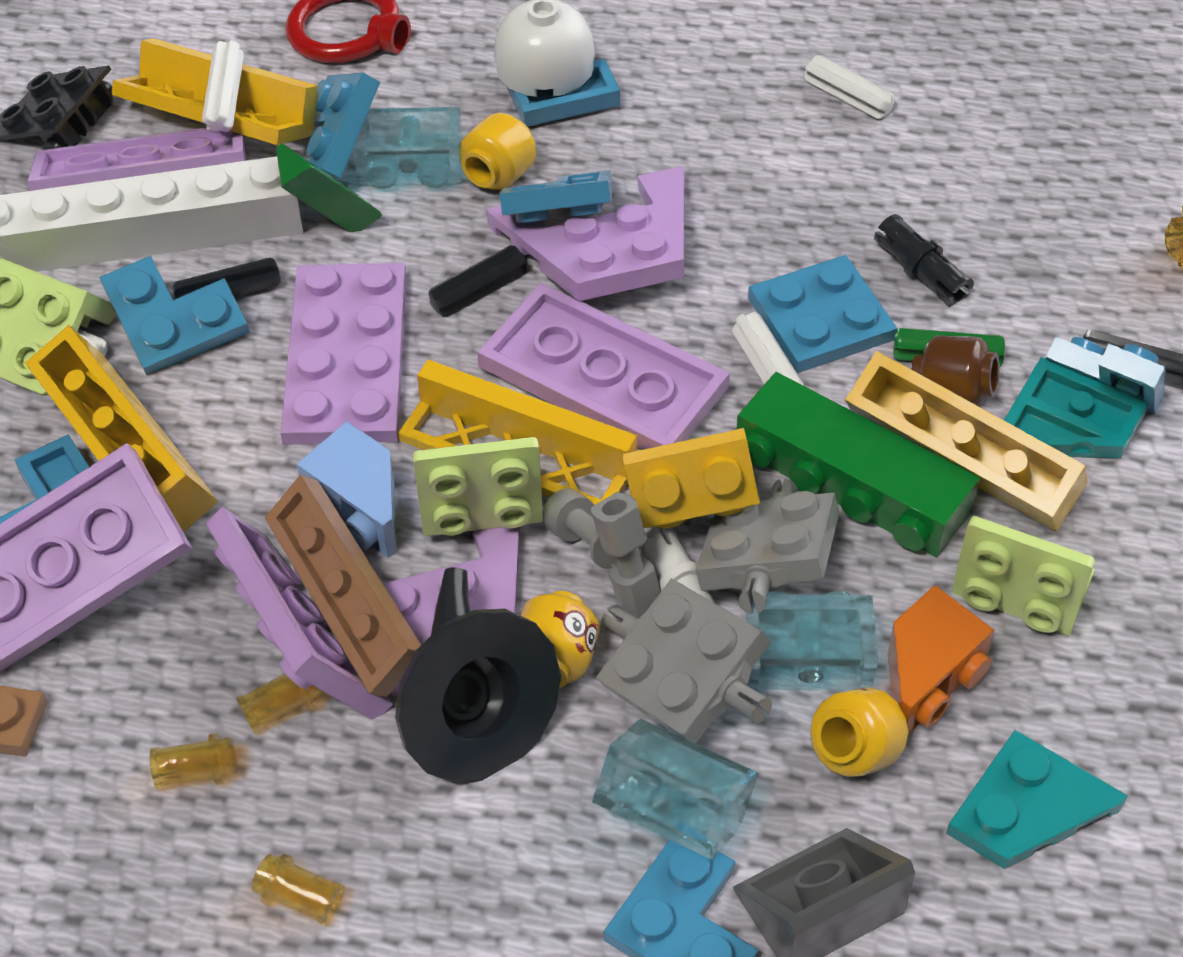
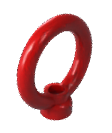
[285,0,411,63]

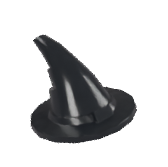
[395,567,561,783]

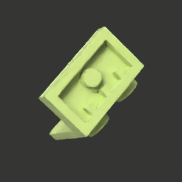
[0,258,116,395]
[413,437,543,537]
[951,516,1095,636]

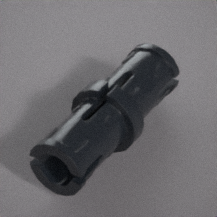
[874,214,974,307]

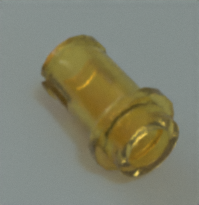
[236,673,323,734]
[149,733,237,790]
[252,853,345,926]

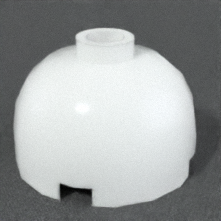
[494,0,595,97]

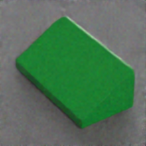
[276,143,382,232]

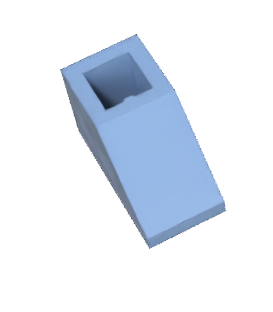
[297,421,397,558]

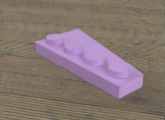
[206,506,393,720]

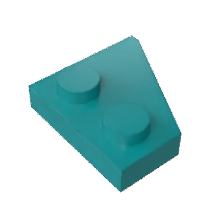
[1004,357,1148,458]
[946,730,1128,869]

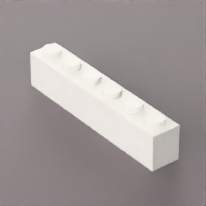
[0,156,303,272]

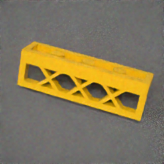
[112,38,318,145]
[398,359,637,505]

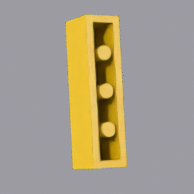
[25,325,219,532]
[845,350,1088,531]

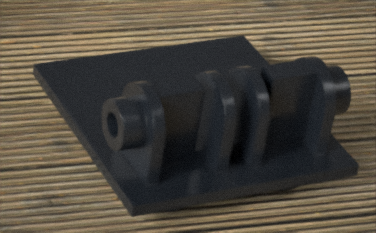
[0,65,114,150]

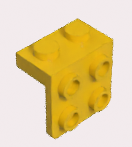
[623,428,760,529]

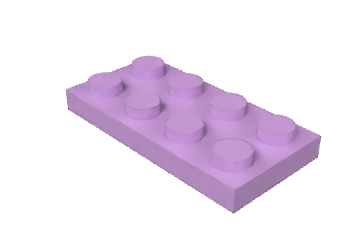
[28,127,247,191]
[280,263,406,445]
[477,283,730,450]
[0,443,193,672]

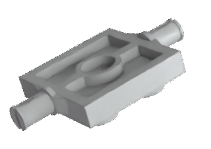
[695,479,839,614]
[596,578,772,746]

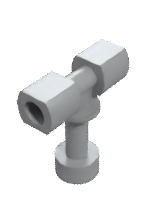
[543,488,661,618]

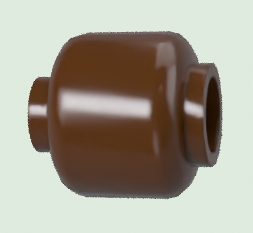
[911,335,1000,408]

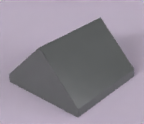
[733,828,915,957]

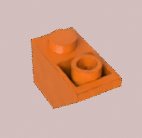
[887,585,994,735]

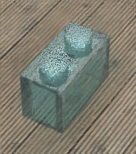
[353,107,463,189]
[743,591,878,690]
[592,718,759,860]

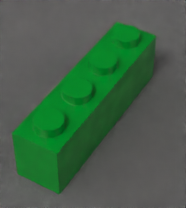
[736,372,980,558]

